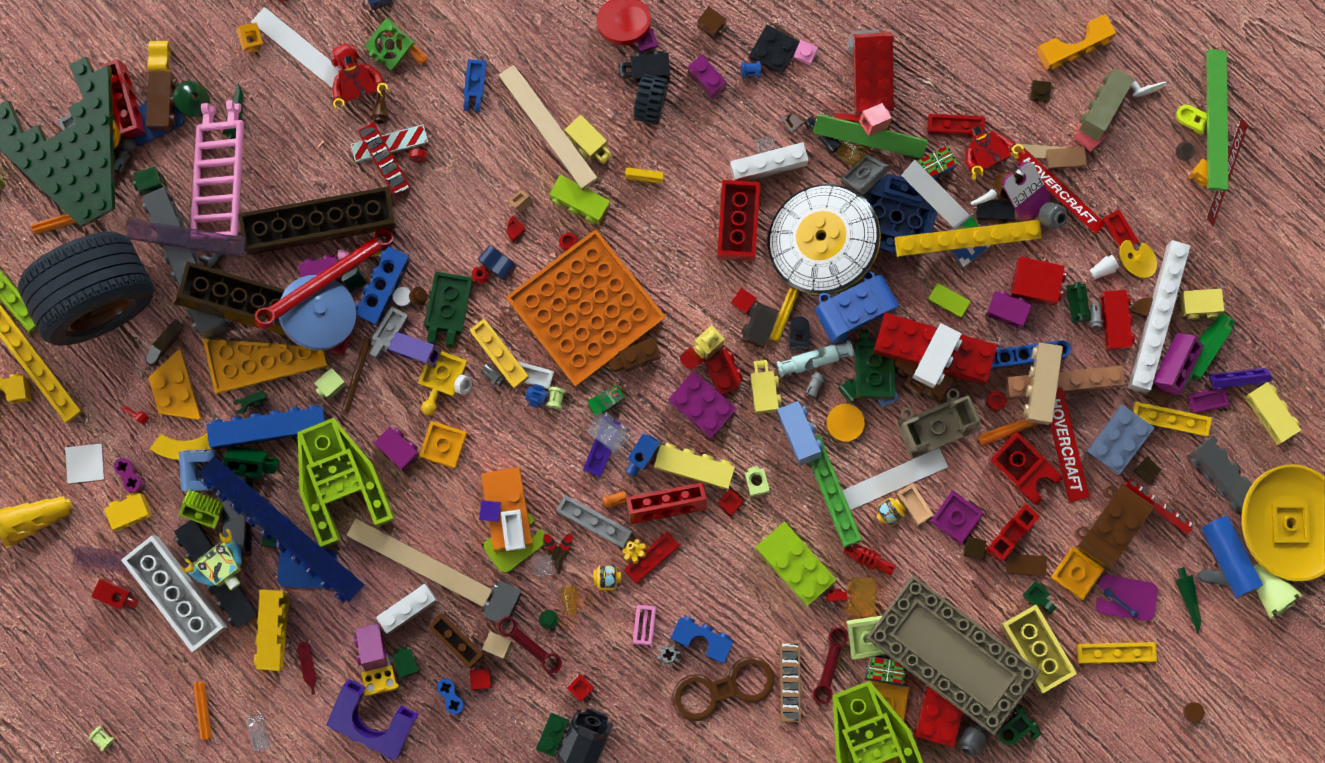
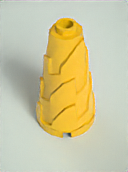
[0,496,73,548]

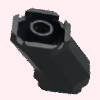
[556,708,613,763]

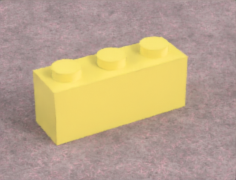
[1244,382,1301,445]

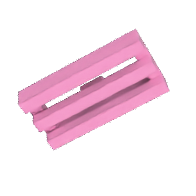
[632,605,656,646]

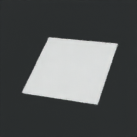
[65,444,104,483]

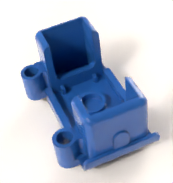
[815,271,901,344]

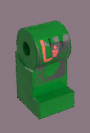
[587,385,626,418]

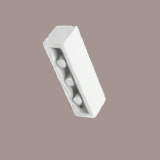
[730,142,808,181]

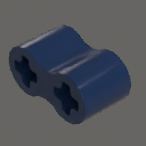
[477,244,517,282]

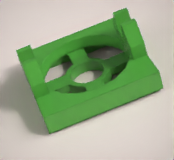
[364,18,415,71]

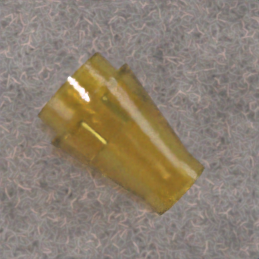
[559,585,579,615]

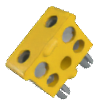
[361,654,400,697]

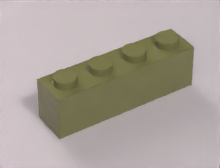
[1079,68,1134,141]

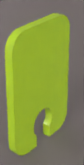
[484,513,545,573]

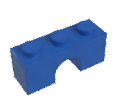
[670,616,733,664]

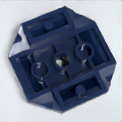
[862,174,937,257]

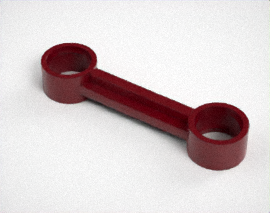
[496,616,562,674]
[812,627,848,704]

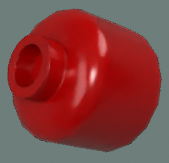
[330,43,359,70]

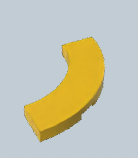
[150,433,219,460]

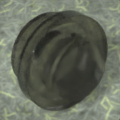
[1175,142,1195,161]

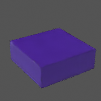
[479,500,502,522]

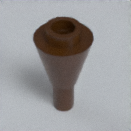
[371,90,390,124]

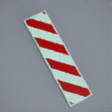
[351,125,429,163]

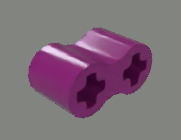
[114,458,145,493]

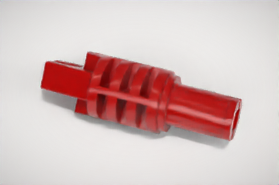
[842,544,896,576]

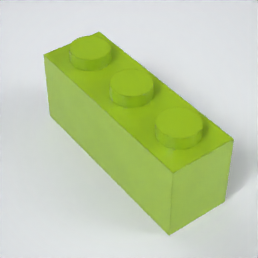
[549,175,611,225]

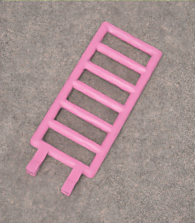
[189,100,244,242]

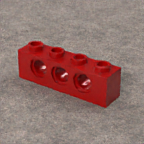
[100,59,146,139]
[626,483,707,525]

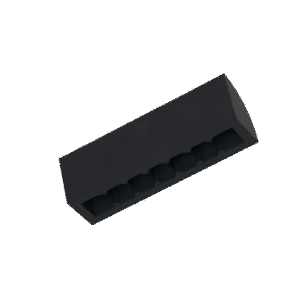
[222,477,253,556]

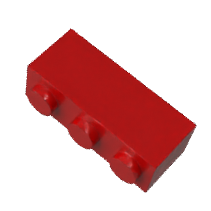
[1100,290,1135,351]

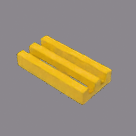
[625,167,664,184]

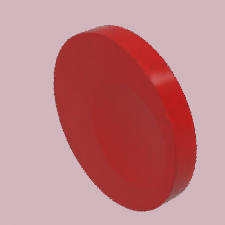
[597,0,651,45]

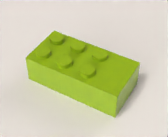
[755,521,837,607]

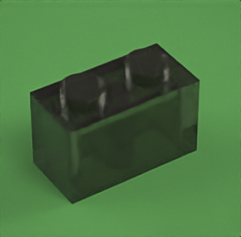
[741,302,779,349]

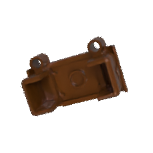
[1074,483,1154,569]

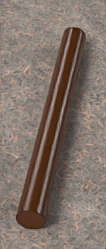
[342,338,371,413]

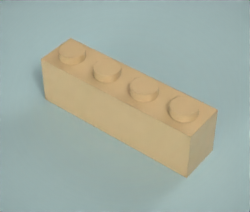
[1023,342,1063,425]

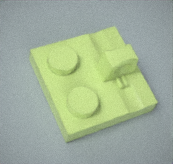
[847,616,885,660]

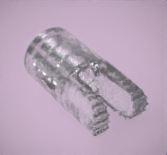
[246,714,271,752]

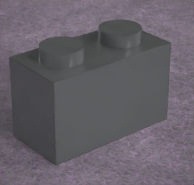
[482,580,523,627]

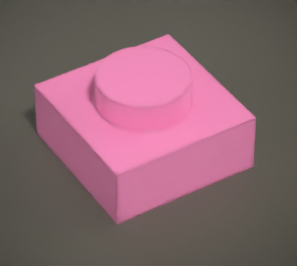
[793,40,818,66]

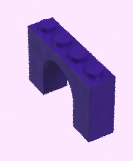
[326,679,419,760]

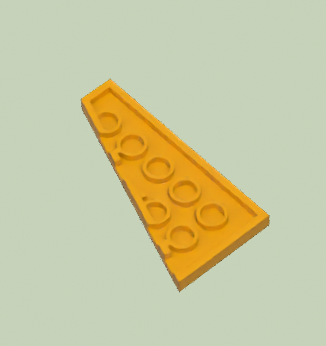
[202,338,328,394]

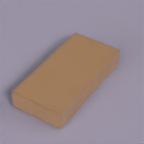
[1046,147,1087,169]

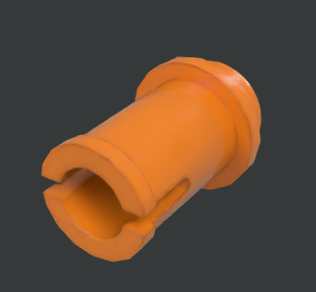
[602,490,627,509]

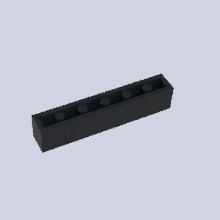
[174,520,258,629]

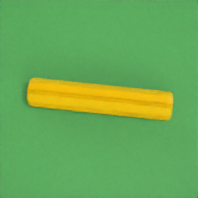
[770,288,799,342]

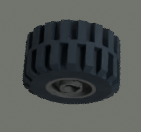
[633,74,668,125]

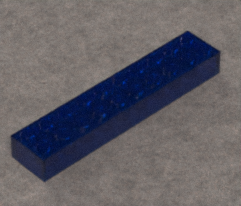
[198,456,365,604]

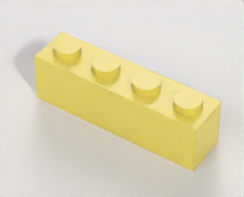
[654,443,735,491]

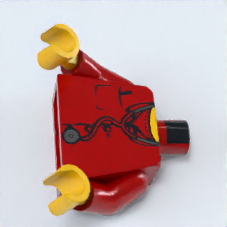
[332,54,390,111]
[965,125,1025,180]

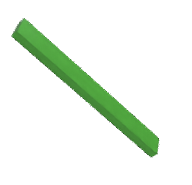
[1206,49,1228,192]

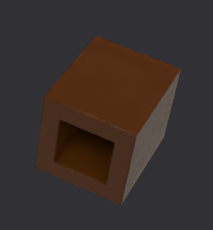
[697,6,727,39]

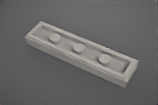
[555,495,633,549]

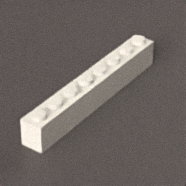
[1127,240,1190,394]

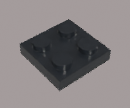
[749,24,800,75]

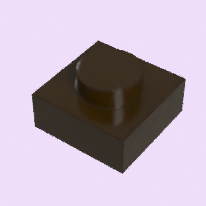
[1030,80,1051,102]

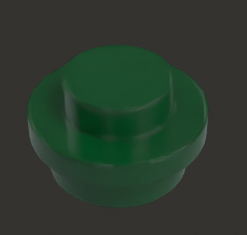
[539,610,559,629]

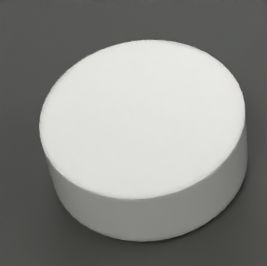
[393,287,411,307]
[454,375,472,395]

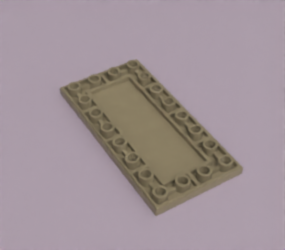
[866,575,1041,735]

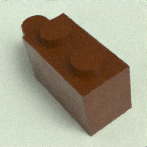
[609,337,661,373]

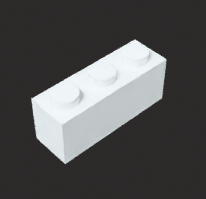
[912,323,962,388]
[376,584,438,634]

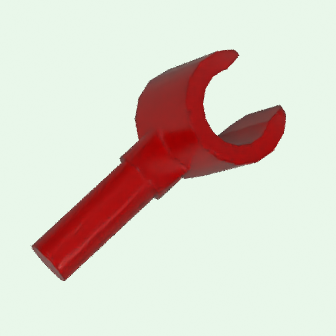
[122,406,149,424]

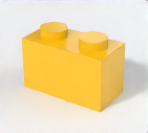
[104,492,153,532]

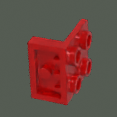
[704,347,743,396]

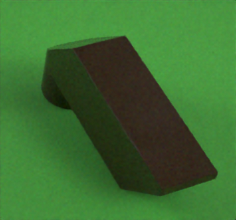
[146,318,185,367]

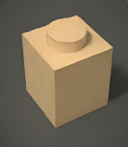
[482,632,514,659]

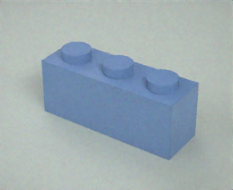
[777,401,823,466]

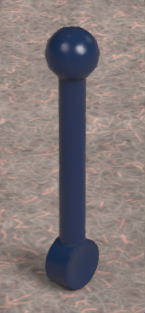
[1104,589,1138,618]

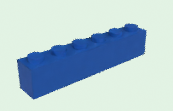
[206,405,326,449]

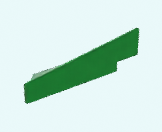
[1183,313,1235,390]

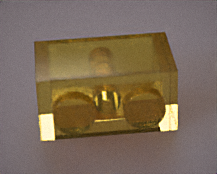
[847,577,876,618]

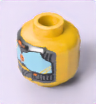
[876,497,906,526]
[593,565,621,590]

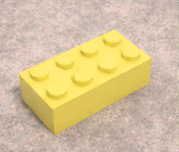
[999,605,1077,694]

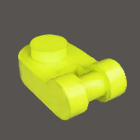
[1175,105,1207,134]

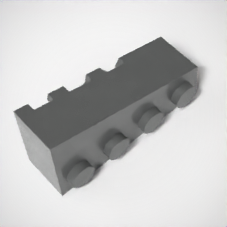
[1187,436,1252,514]

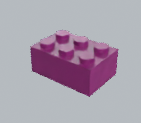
[668,371,737,440]

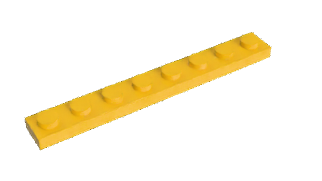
[894,220,1042,257]
[0,304,82,423]

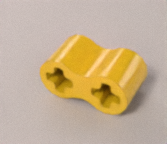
[147,41,171,74]

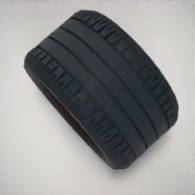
[18,232,154,346]

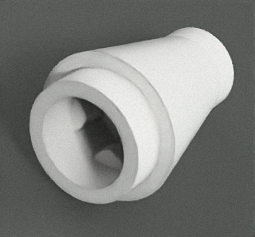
[1089,255,1119,280]

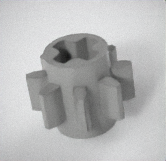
[657,643,680,667]

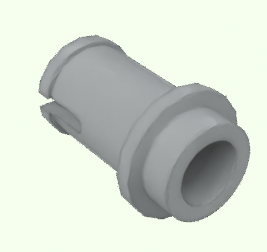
[1089,303,1105,328]
[805,372,825,398]

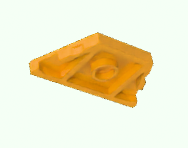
[148,349,202,420]

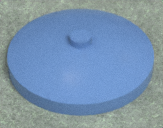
[279,275,356,350]

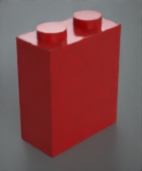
[1010,256,1067,306]

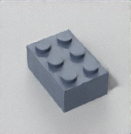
[1086,405,1154,475]

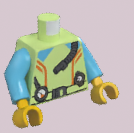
[180,529,242,590]

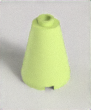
[1254,564,1303,619]

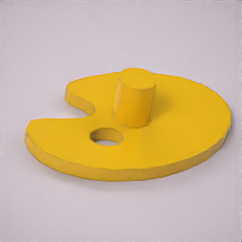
[1119,240,1157,278]

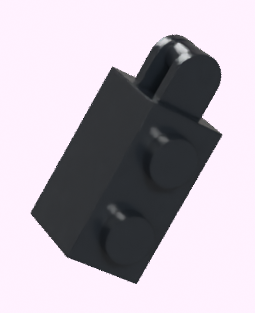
[618,51,670,84]

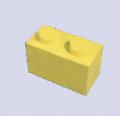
[1179,289,1224,320]

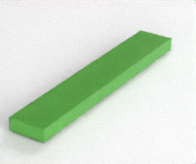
[813,114,928,159]
[810,434,862,548]

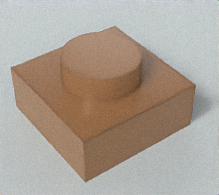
[508,189,533,213]

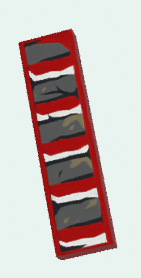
[357,122,411,197]
[1125,478,1193,534]

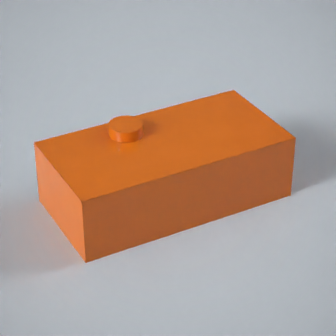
[481,467,534,553]

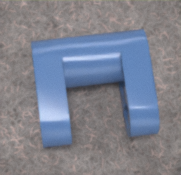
[179,449,218,491]

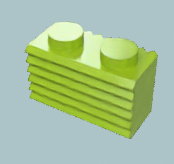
[178,489,223,529]

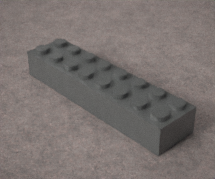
[142,187,229,340]

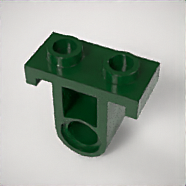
[996,705,1041,745]

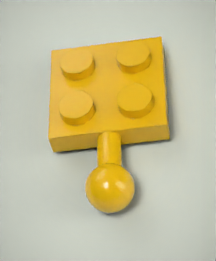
[418,351,468,415]

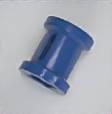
[741,61,761,79]

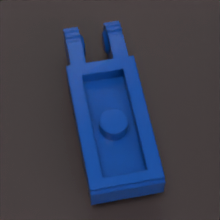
[464,59,487,113]

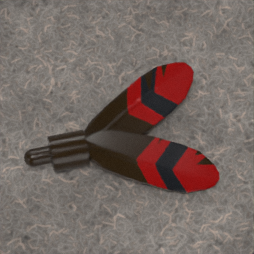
[543,533,572,574]

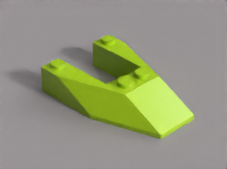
[298,418,396,549]
[832,681,923,763]

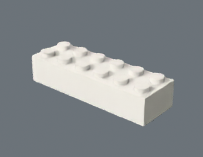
[121,535,228,652]

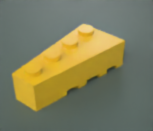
[254,589,290,671]

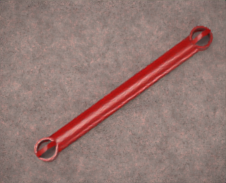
[255,229,393,329]

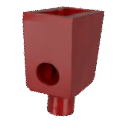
[91,579,139,611]

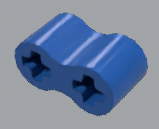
[437,679,465,715]

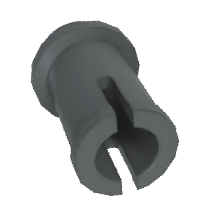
[480,363,506,386]

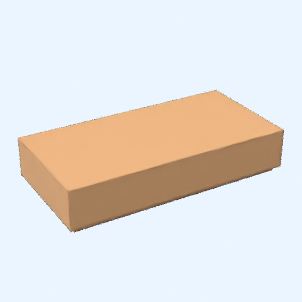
[896,483,934,526]

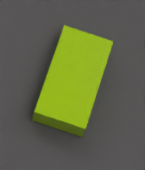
[928,283,971,319]

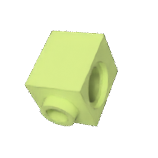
[315,368,347,400]
[744,466,770,497]

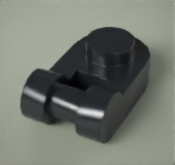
[789,316,809,351]

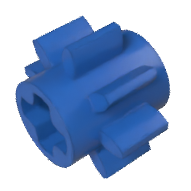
[525,384,548,408]

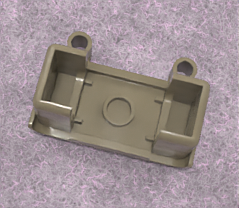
[896,388,982,459]

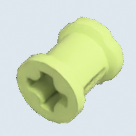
[546,387,566,410]
[88,726,115,752]

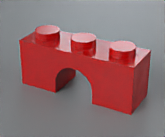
[985,504,1040,562]

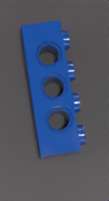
[355,247,411,327]

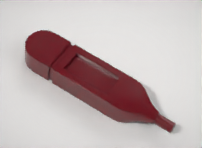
[297,642,317,695]

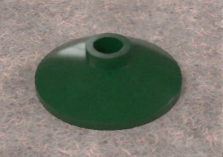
[173,81,210,117]

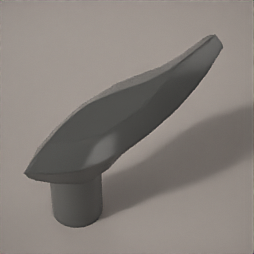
[200,239,231,268]

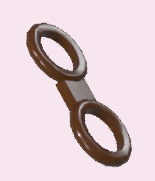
[672,656,775,721]

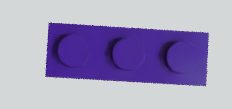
[1209,368,1272,389]
[583,417,622,478]

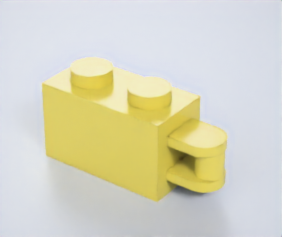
[564,115,613,165]
[694,325,725,360]
[750,360,782,414]

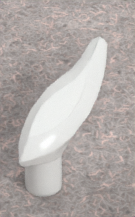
[1131,81,1167,97]

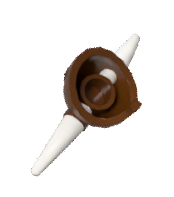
[971,169,1024,205]

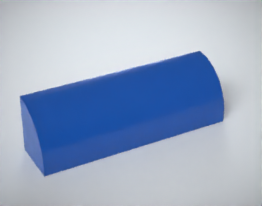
[1201,515,1263,599]

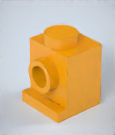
[236,22,263,53]
[1187,158,1207,187]

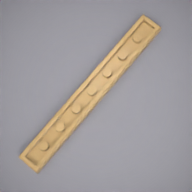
[498,65,598,190]
[347,519,492,607]

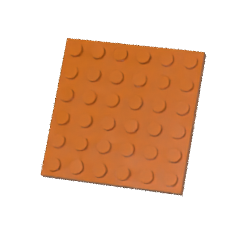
[505,229,666,388]

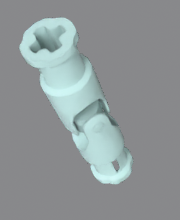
[776,340,854,378]

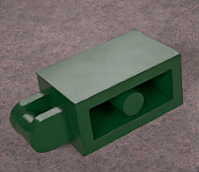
[224,446,280,479]

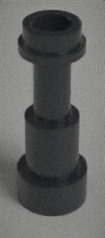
[804,116,842,154]

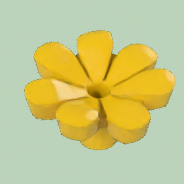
[622,539,647,564]

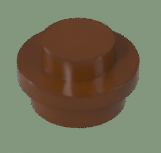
[409,287,427,306]

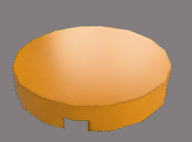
[826,404,865,442]

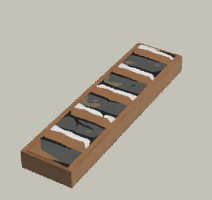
[780,643,801,722]

